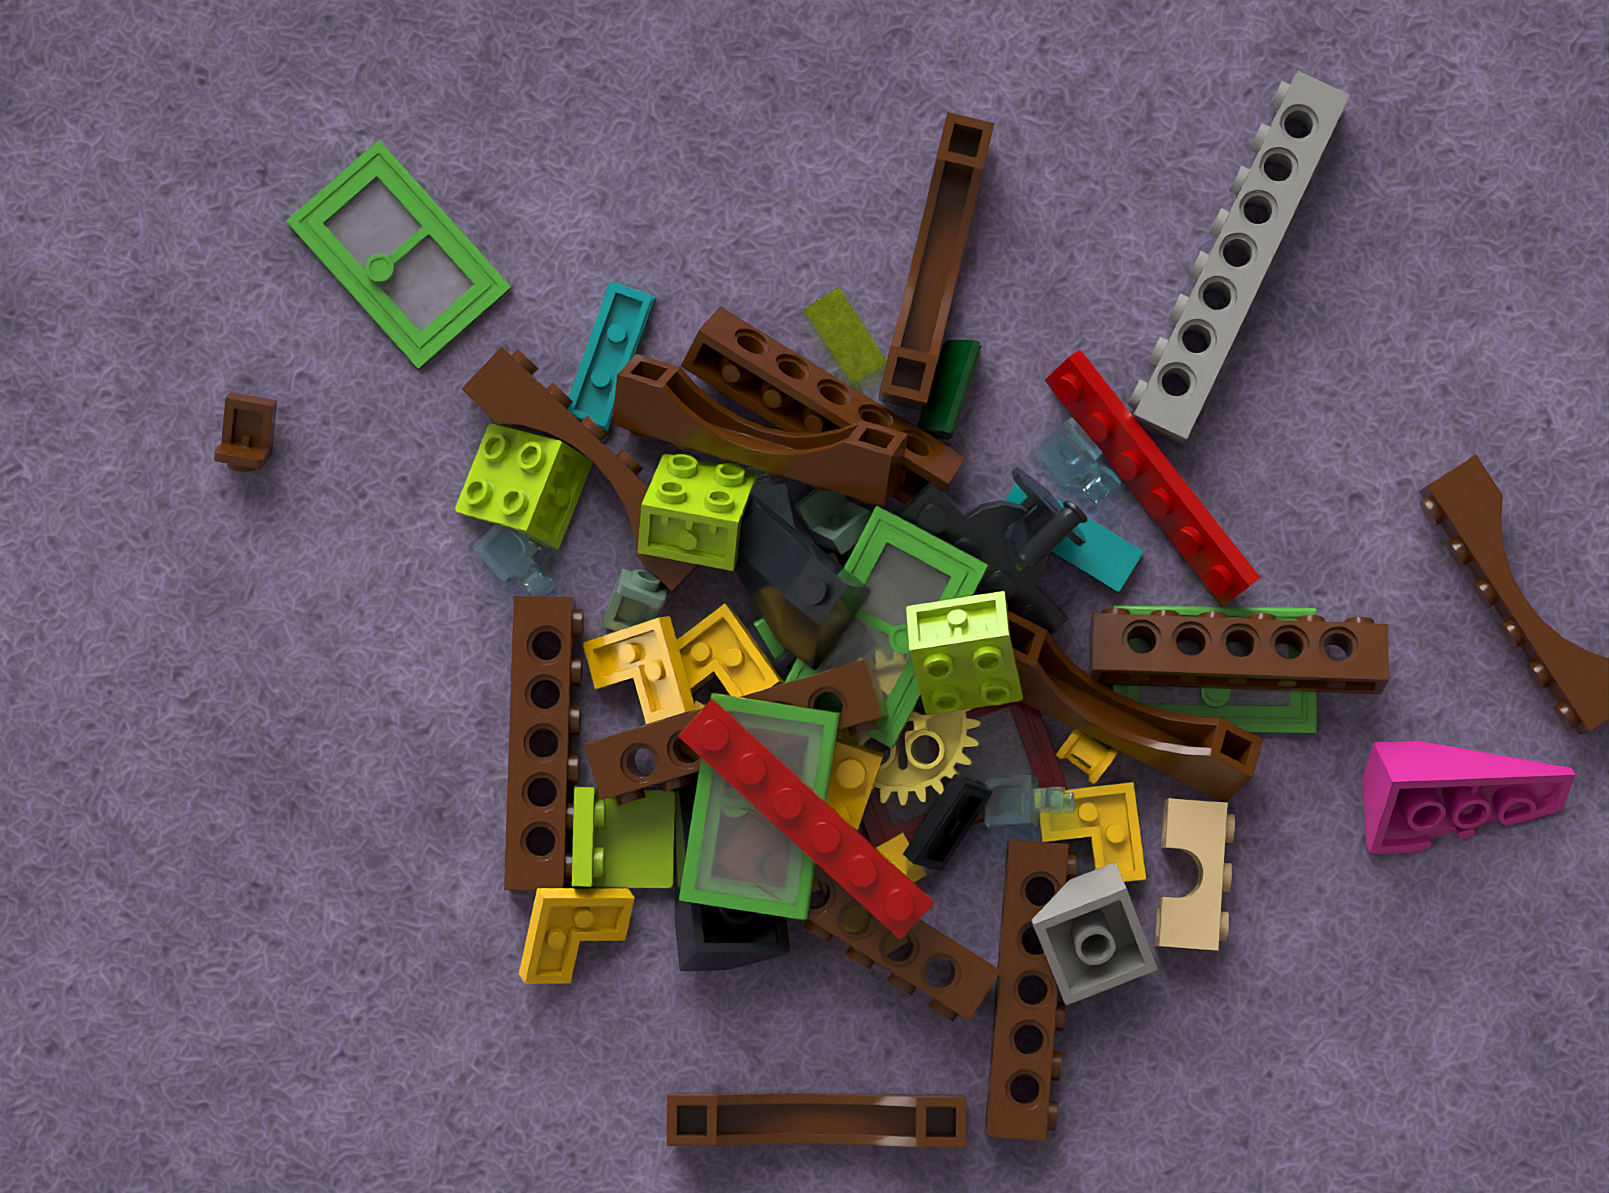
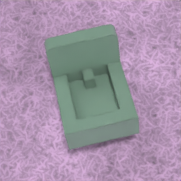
[795,489,872,555]
[601,568,667,631]

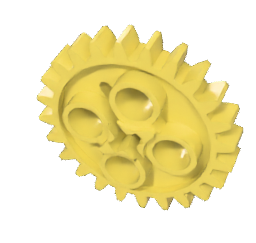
[836,649,982,805]

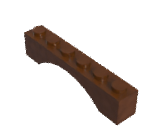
[878,112,995,412]
[462,347,700,592]
[612,354,908,506]
[1419,455,1609,734]
[1008,611,1263,803]
[667,1092,966,1148]

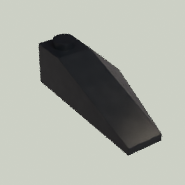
[734,494,872,670]
[674,771,790,971]

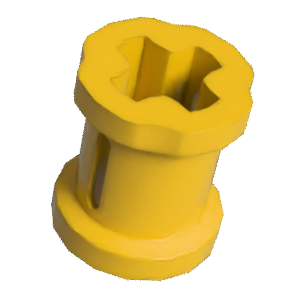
[1055,729,1119,785]

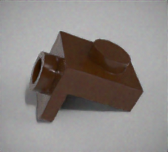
[214,392,277,472]

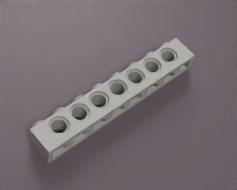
[1127,71,1350,446]

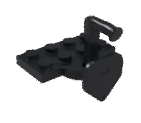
[876,467,1088,635]

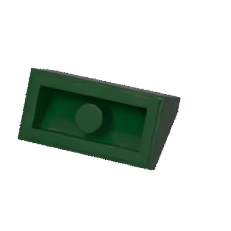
[917,340,982,440]

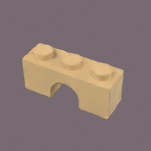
[1154,798,1235,951]

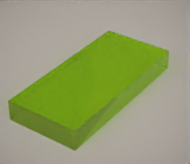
[804,287,887,385]

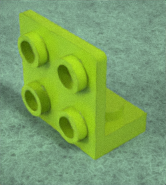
[455,424,593,550]
[638,454,757,571]
[906,591,1023,715]
[572,787,675,888]

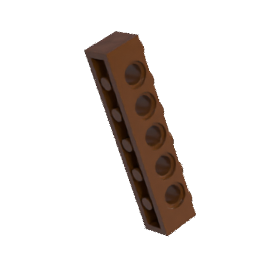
[680,306,967,505]
[504,596,584,891]
[1089,608,1389,695]
[584,658,889,805]
[716,810,1001,1022]
[984,839,1076,1142]

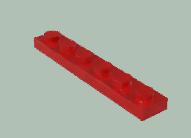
[1044,350,1261,607]
[678,698,934,940]

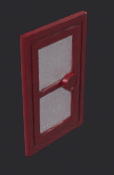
[862,701,1068,847]

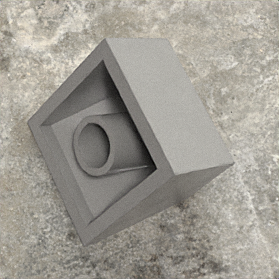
[1032,862,1158,1005]

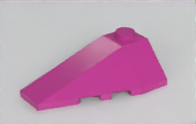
[1362,741,1575,854]

